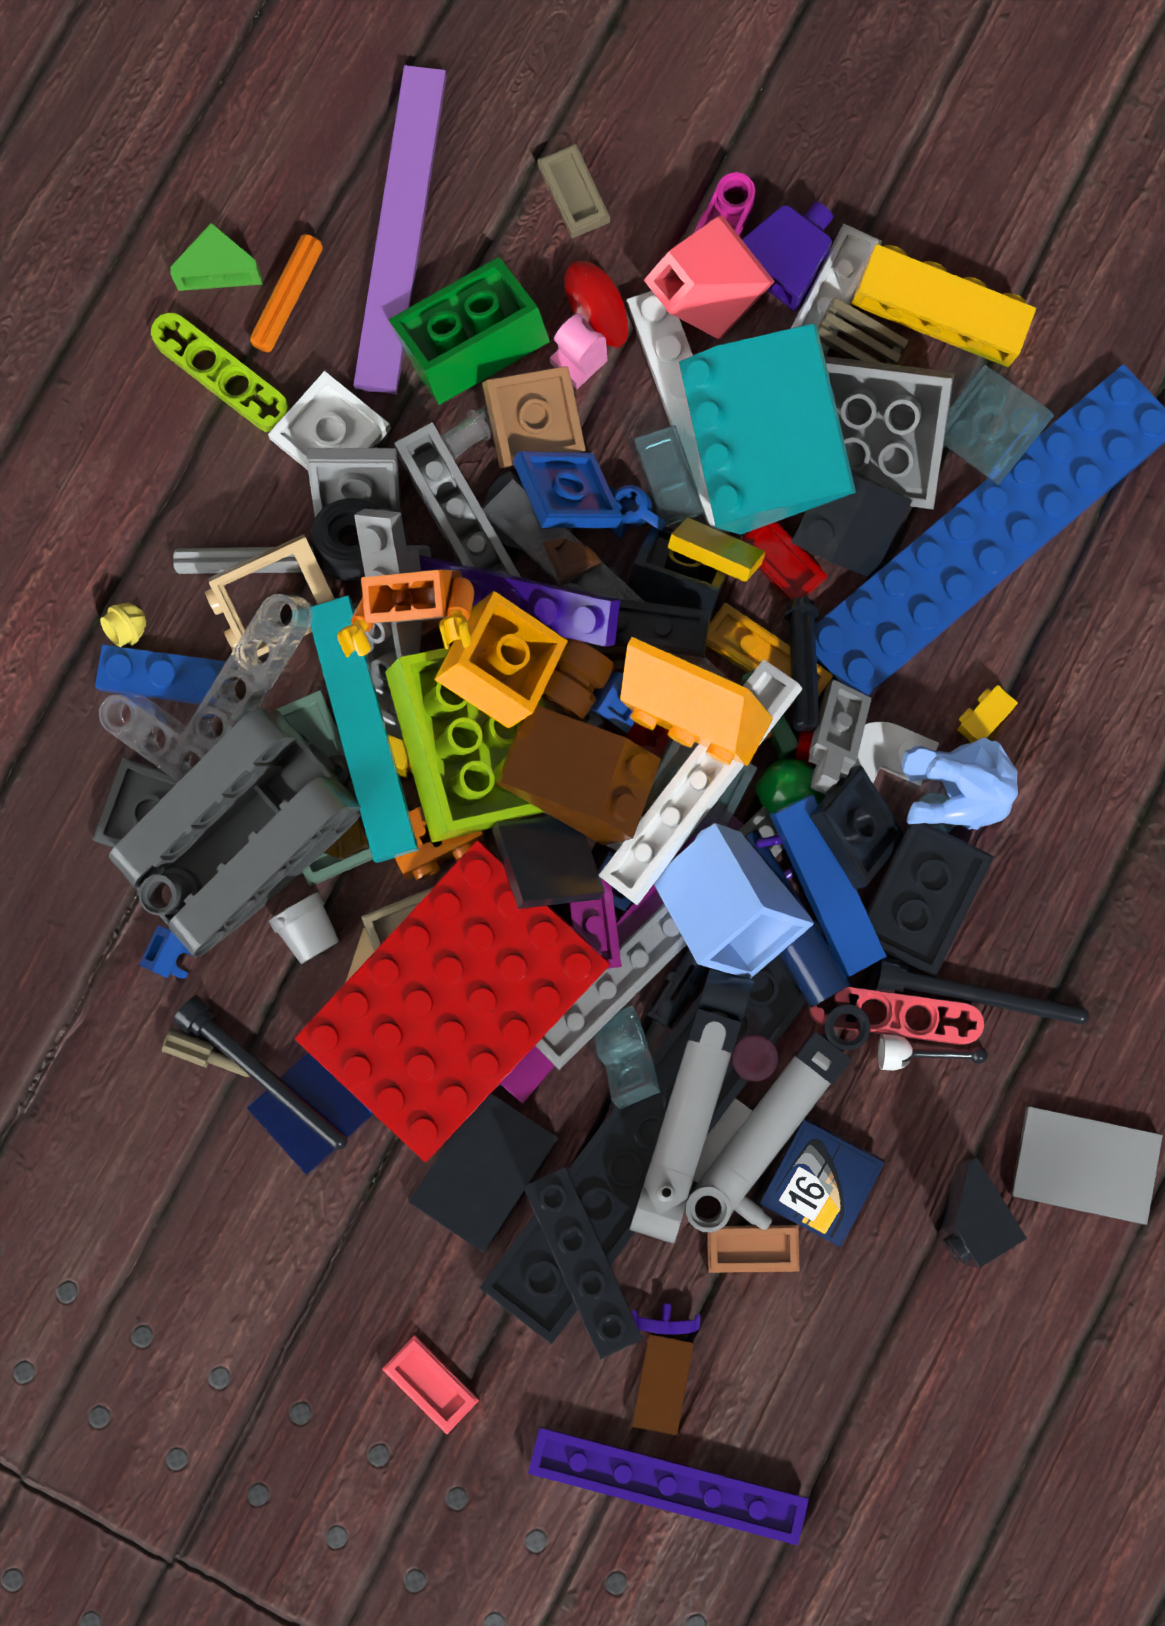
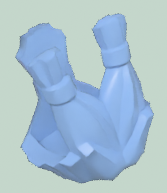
[900,737,1018,830]

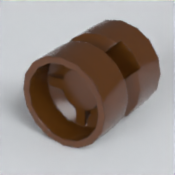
[541,637,616,721]

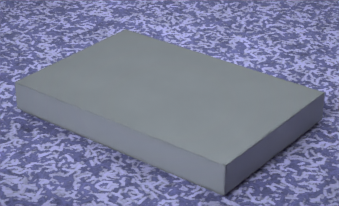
[1010,1107,1163,1225]

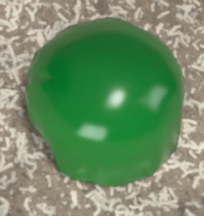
[756,758,826,813]

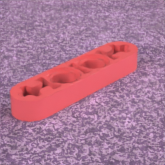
[808,987,984,1045]

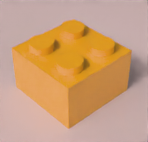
[434,591,568,729]

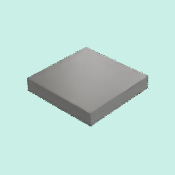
[306,448,402,517]

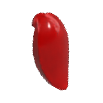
[564,261,628,349]

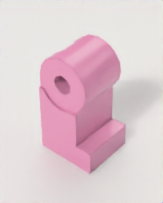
[550,313,608,389]

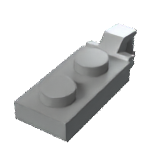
[809,679,871,795]

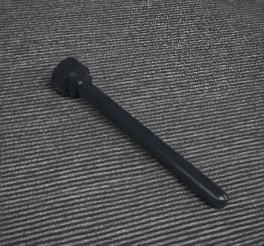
[874,957,1089,1024]
[174,995,348,1150]

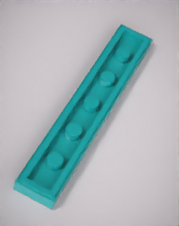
[306,596,419,863]

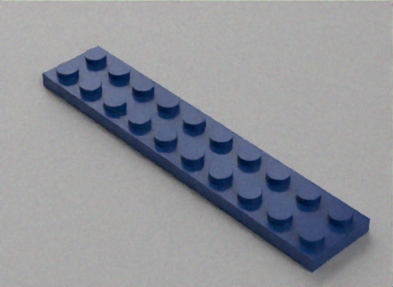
[815,364,1165,696]

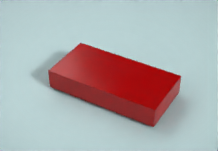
[739,522,828,601]

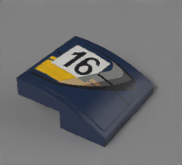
[760,1118,885,1247]

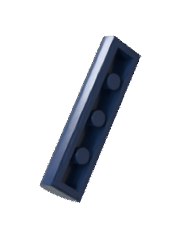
[744,830,851,1008]

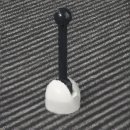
[878,1034,988,1070]

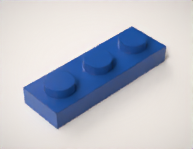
[95,645,234,708]

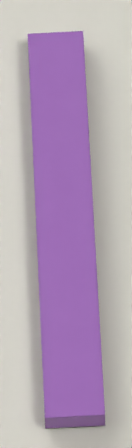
[353,65,447,395]

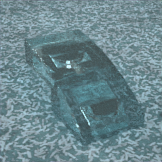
[634,425,704,527]
[594,1006,660,1110]

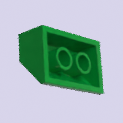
[388,257,550,405]

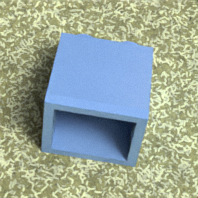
[654,823,814,979]

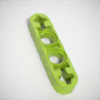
[151,313,290,432]

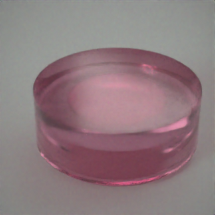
[732,1036,778,1082]

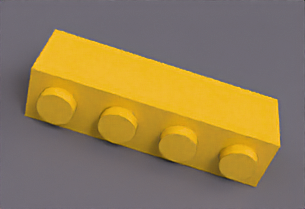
[850,244,1036,368]

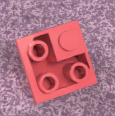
[644,215,775,339]

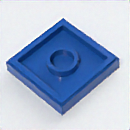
[513,451,623,528]

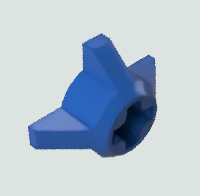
[608,485,667,538]

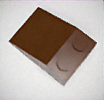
[496,705,662,846]

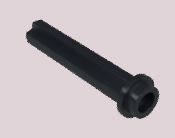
[784,597,819,733]

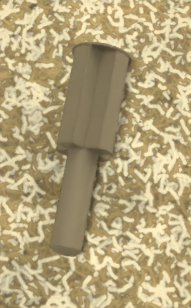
[162,1028,249,1077]

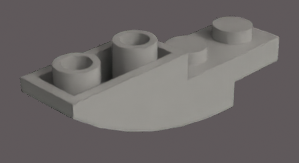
[354,509,422,688]

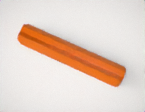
[250,234,323,353]

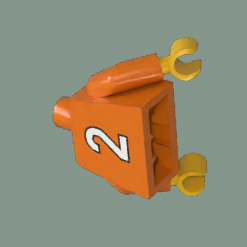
[337,570,474,658]

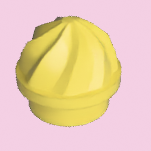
[100,603,146,647]

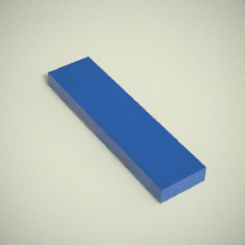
[769,795,886,977]

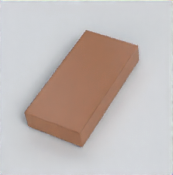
[707,1225,800,1273]

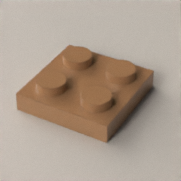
[482,366,586,469]

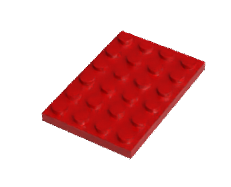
[294,840,612,1163]

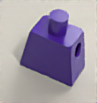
[742,202,833,312]

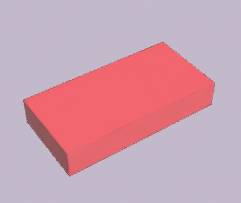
[382,1335,480,1434]

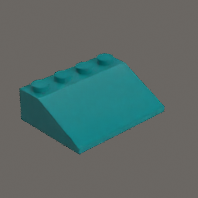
[679,324,856,535]

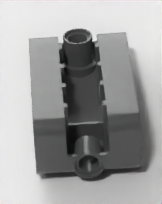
[109,708,361,958]

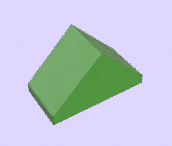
[170,223,263,291]

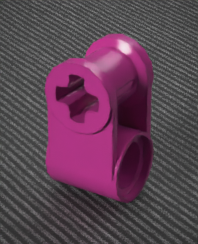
[694,172,755,239]

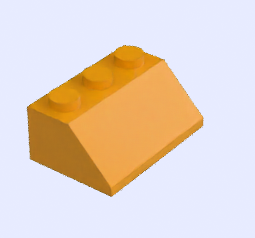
[620,637,773,766]

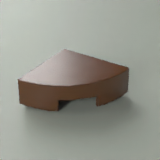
[542,538,602,585]

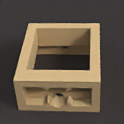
[205,534,335,662]

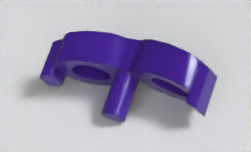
[632,1303,700,1334]

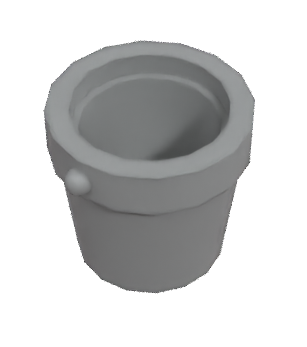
[268,892,340,964]

